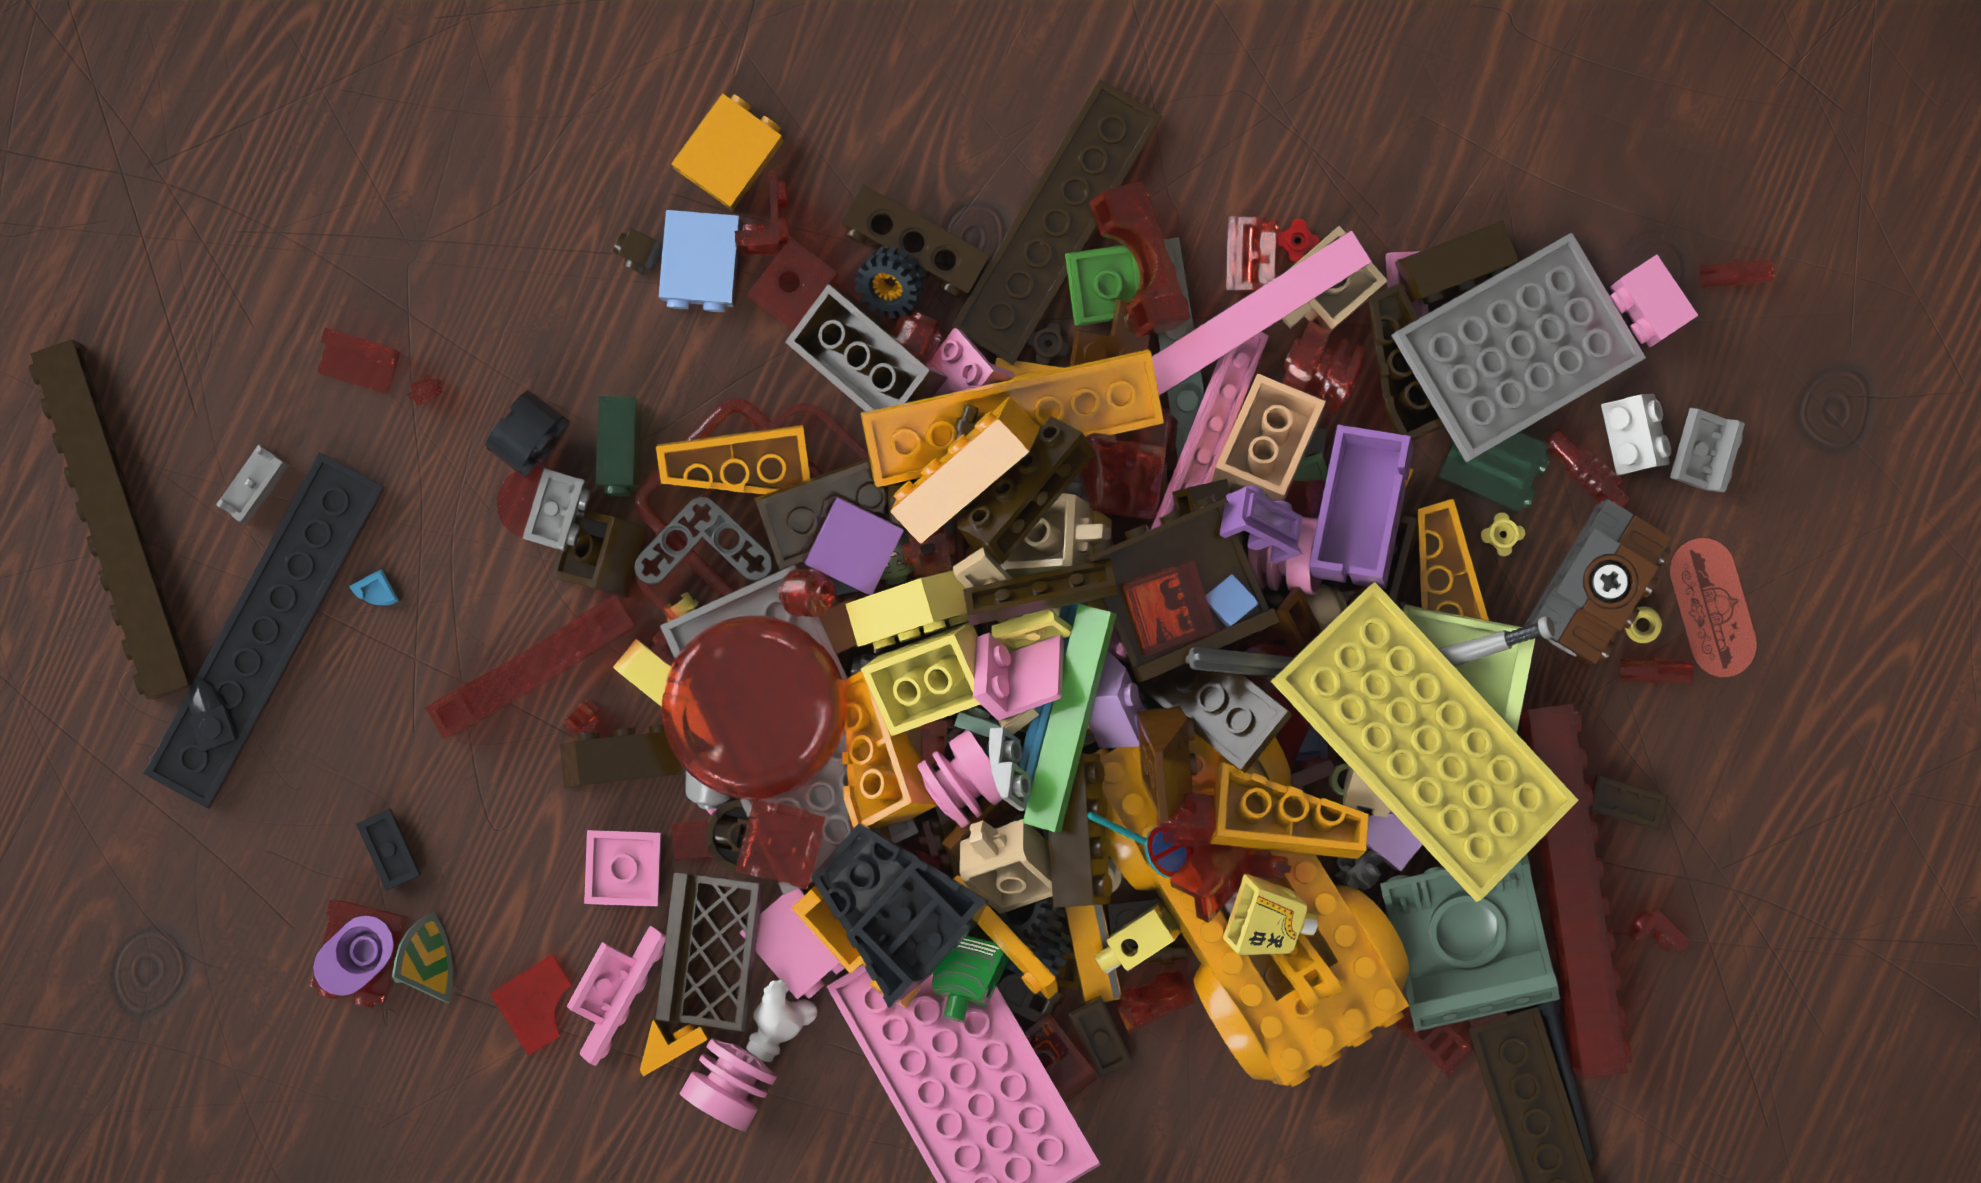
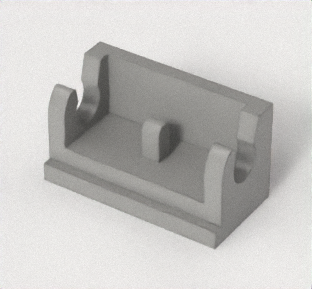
[216,444,290,525]

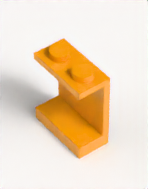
[791,885,867,974]

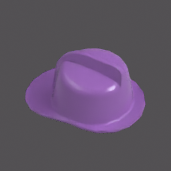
[313,915,394,996]

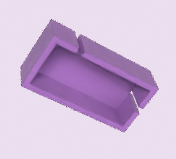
[1309,425,1414,589]

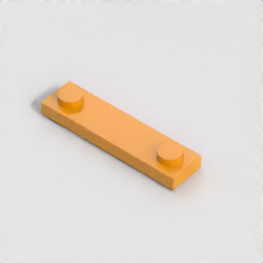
[953,875,1058,1000]

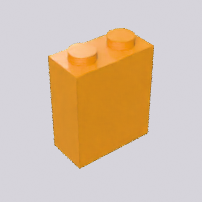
[671,93,784,211]

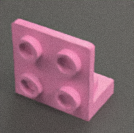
[929,328,1016,397]
[973,633,1064,721]

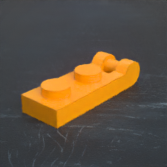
[1270,934,1342,1010]

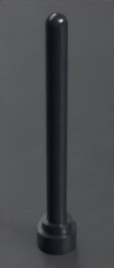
[1535,988,1594,1163]

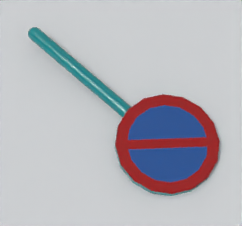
[1087,812,1191,879]

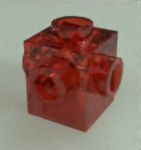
[902,527,957,578]
[1156,791,1216,847]

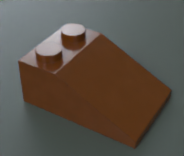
[1136,706,1197,823]

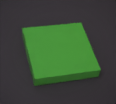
[1065,243,1146,326]

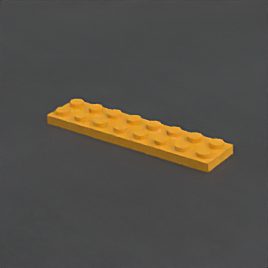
[861,350,1164,487]

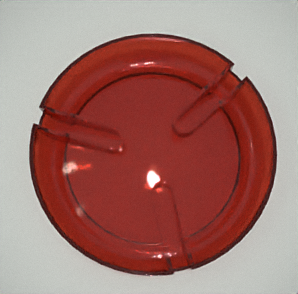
[661,615,847,800]

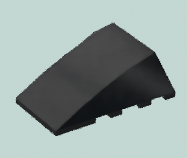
[811,823,988,1008]

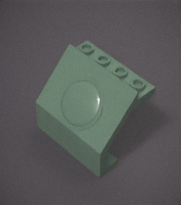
[1380,854,1560,1032]

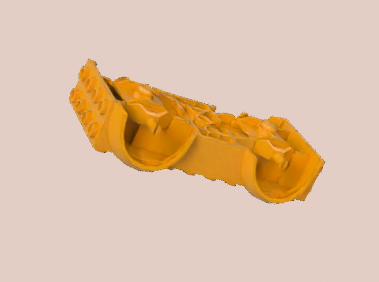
[1093,733,1410,1087]

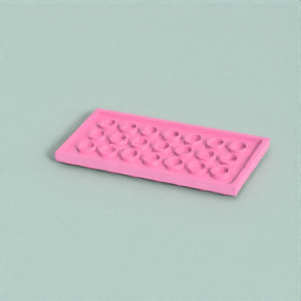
[826,965,1101,1183]

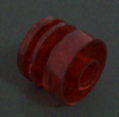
[1281,321,1366,416]

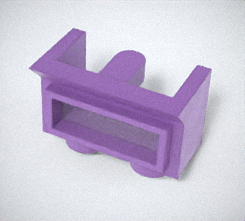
[1219,486,1303,564]

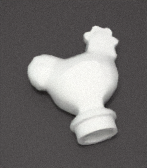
[746,979,818,1062]

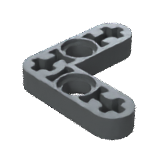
[634,497,772,584]

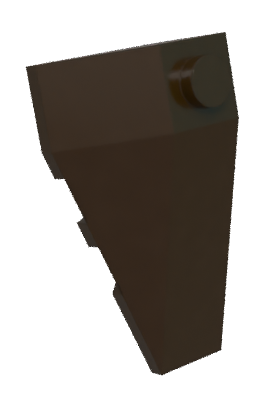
[1368,283,1445,441]

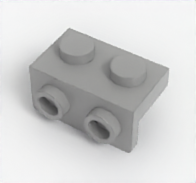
[1670,408,1745,492]
[523,468,591,552]

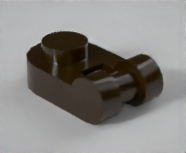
[998,973,1066,1024]

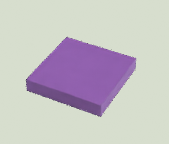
[805,496,904,595]

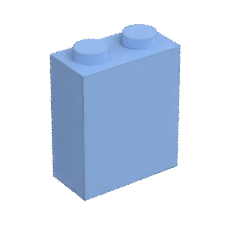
[659,210,741,312]

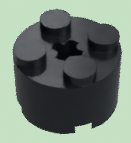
[485,390,571,479]

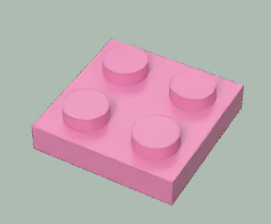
[584,830,662,906]

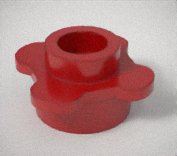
[1276,219,1320,263]

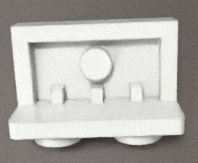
[1601,394,1671,475]

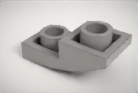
[989,727,1031,811]

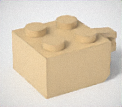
[1282,226,1388,333]
[1001,493,1112,578]
[960,819,1053,914]

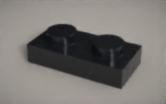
[356,809,421,891]

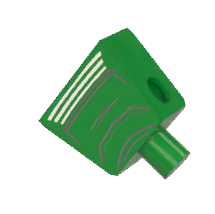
[932,936,1009,1023]

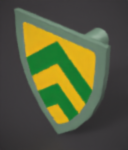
[391,912,453,1003]

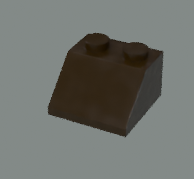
[551,510,648,598]

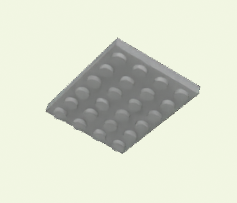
[1391,233,1646,462]

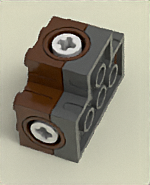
[1524,499,1672,666]

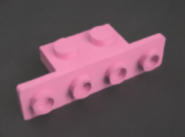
[566,926,666,1066]

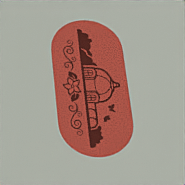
[1670,538,1757,677]

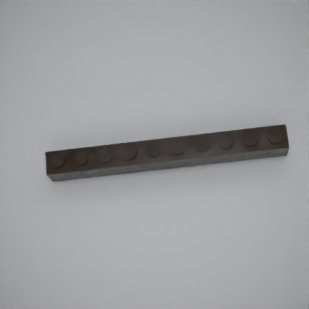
[29,339,193,700]

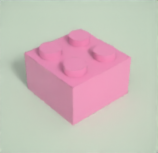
[1609,255,1698,348]

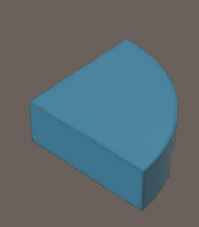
[349,569,400,606]

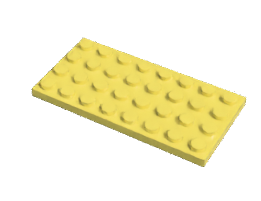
[1271,582,1578,902]

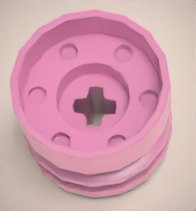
[1248,517,1323,595]
[917,730,1003,828]
[679,1038,778,1132]

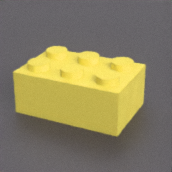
[846,570,969,650]
[861,622,980,736]

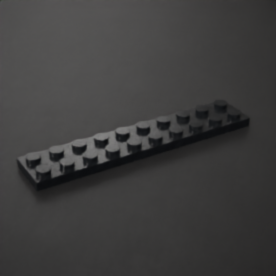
[143,452,385,809]

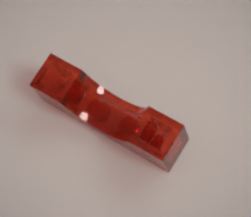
[1089,182,1191,338]

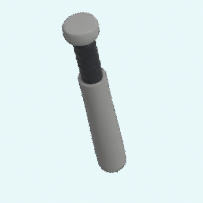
[1438,616,1555,667]

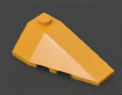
[839,670,937,830]

